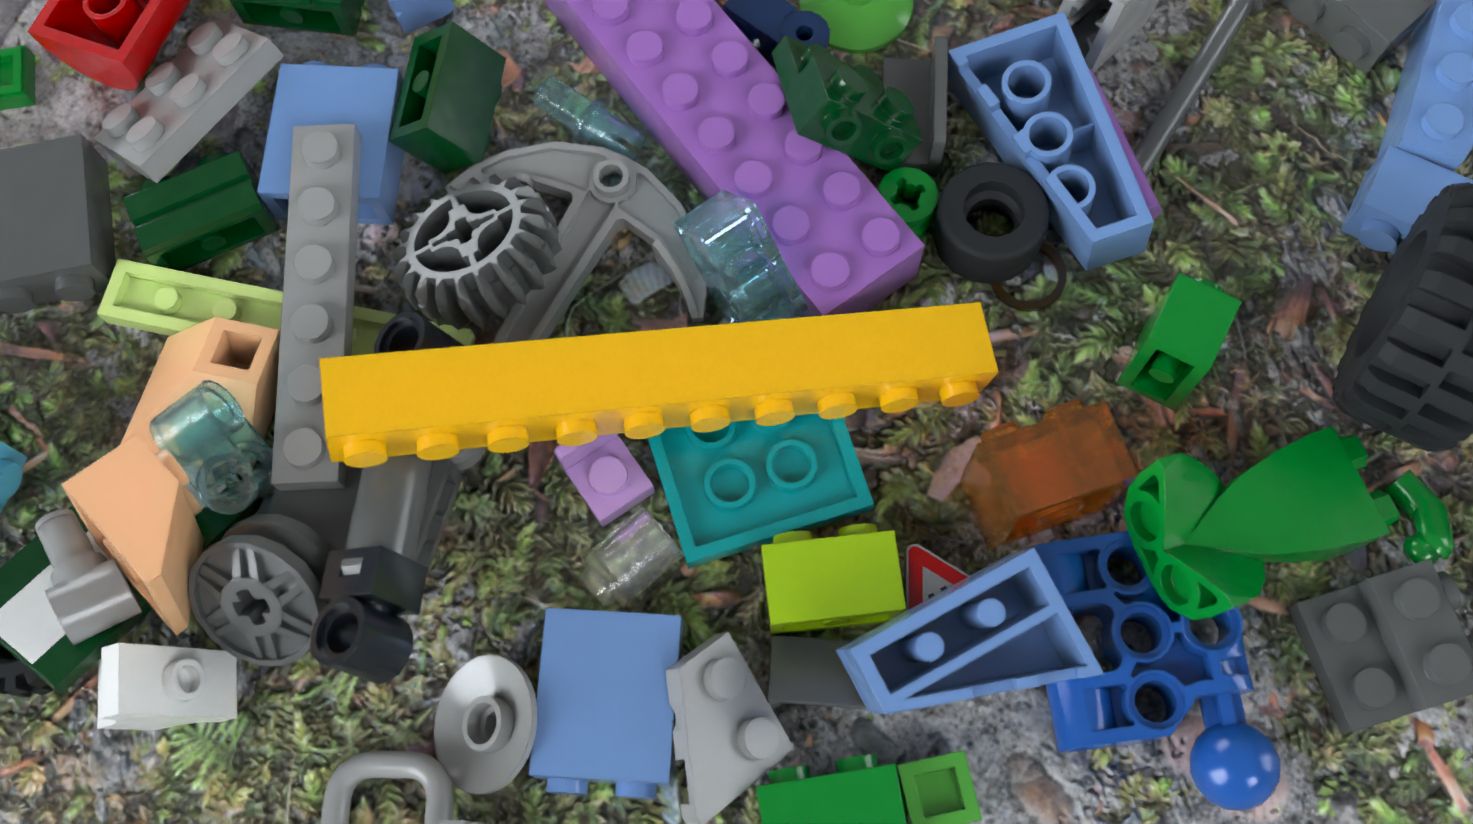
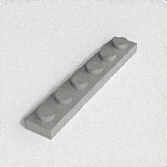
[271,124,361,491]

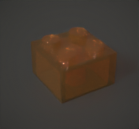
[960,400,1138,550]

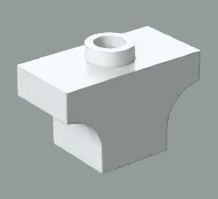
[97,643,237,730]

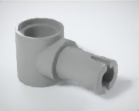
[35,509,142,645]

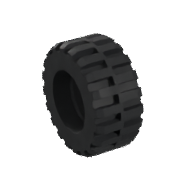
[1331,182,1473,452]

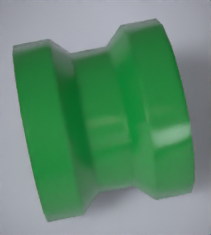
[878,167,939,239]

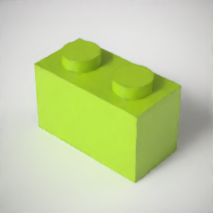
[761,523,906,636]

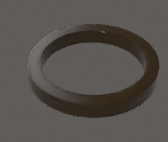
[990,242,1067,312]

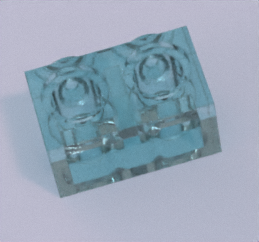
[672,189,809,324]

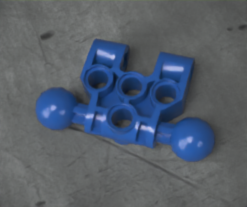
[1024,463,1281,811]

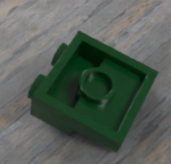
[772,35,923,172]

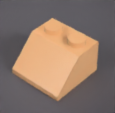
[61,434,204,636]

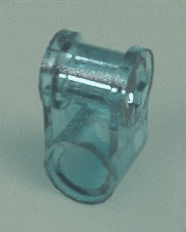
[150,380,274,514]

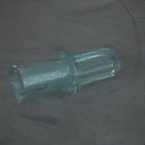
[534,77,647,161]

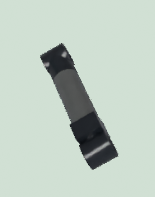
[310,311,464,684]

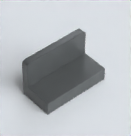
[879,36,948,176]

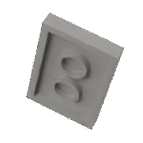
[93,18,284,183]

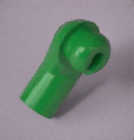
[1384,469,1455,565]

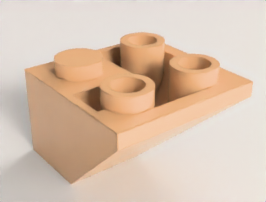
[120,316,280,476]

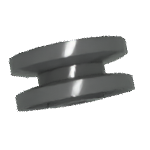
[188,514,334,666]

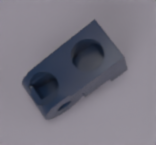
[723,0,830,68]

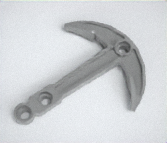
[445,141,707,470]

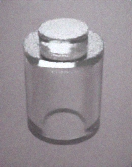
[579,507,683,608]

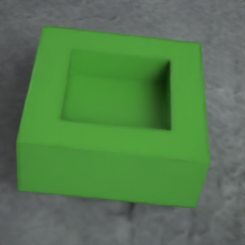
[896,750,982,824]

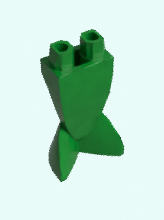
[1124,426,1400,620]

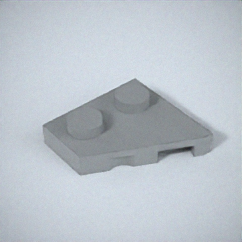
[665,632,794,824]

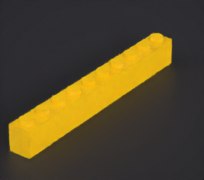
[319,302,999,468]

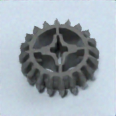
[392,174,562,330]

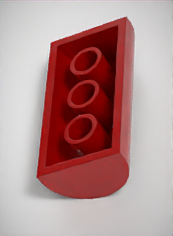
[27,0,191,91]

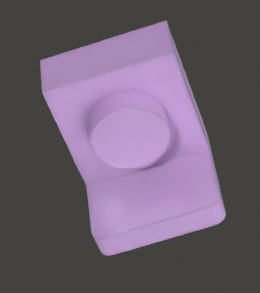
[554,434,655,528]

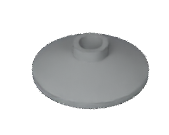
[434,655,537,794]

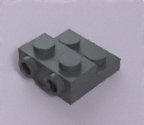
[1288,559,1473,735]

